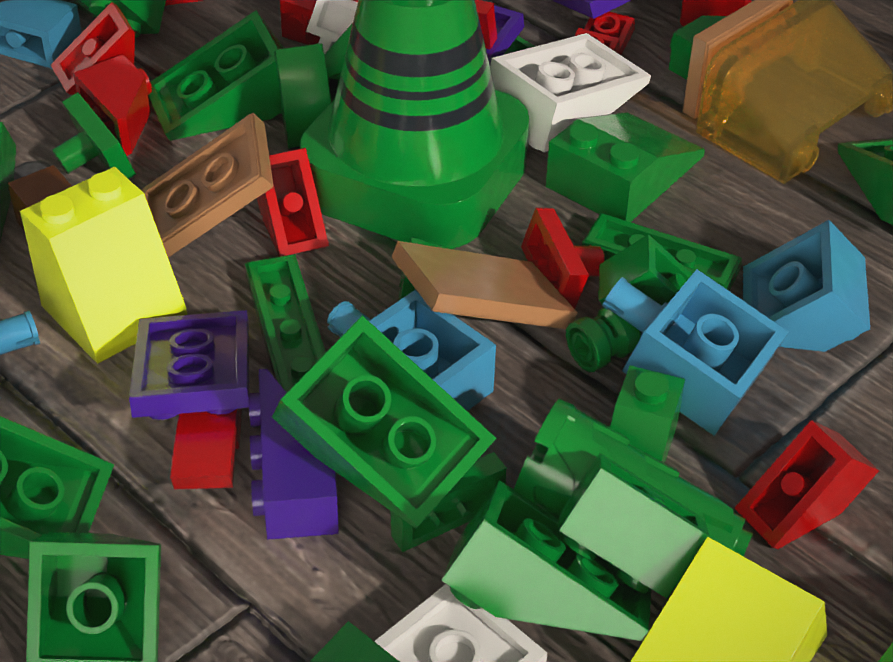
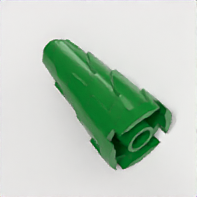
[514,399,753,556]

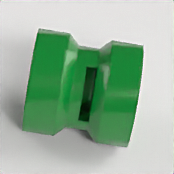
[566,308,641,373]

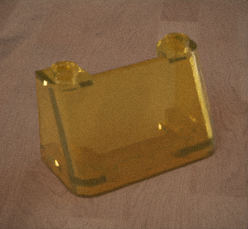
[696,0,893,184]

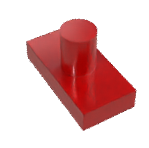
[521,208,605,309]

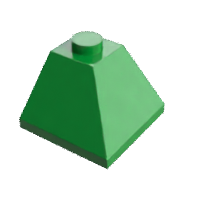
[26,532,161,662]

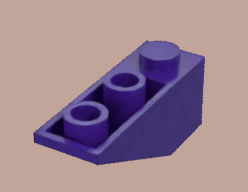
[249,369,339,540]

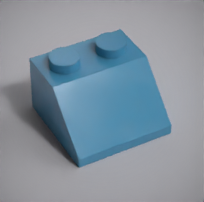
[743,220,870,352]

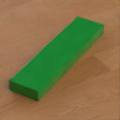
[245,254,326,393]

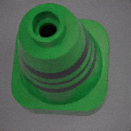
[300,0,529,249]

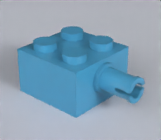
[602,269,789,436]
[327,289,496,411]

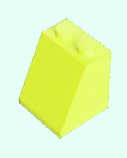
[20,167,187,364]
[631,537,828,662]

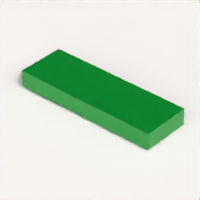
[582,213,742,291]

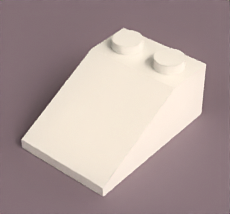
[490,33,651,152]

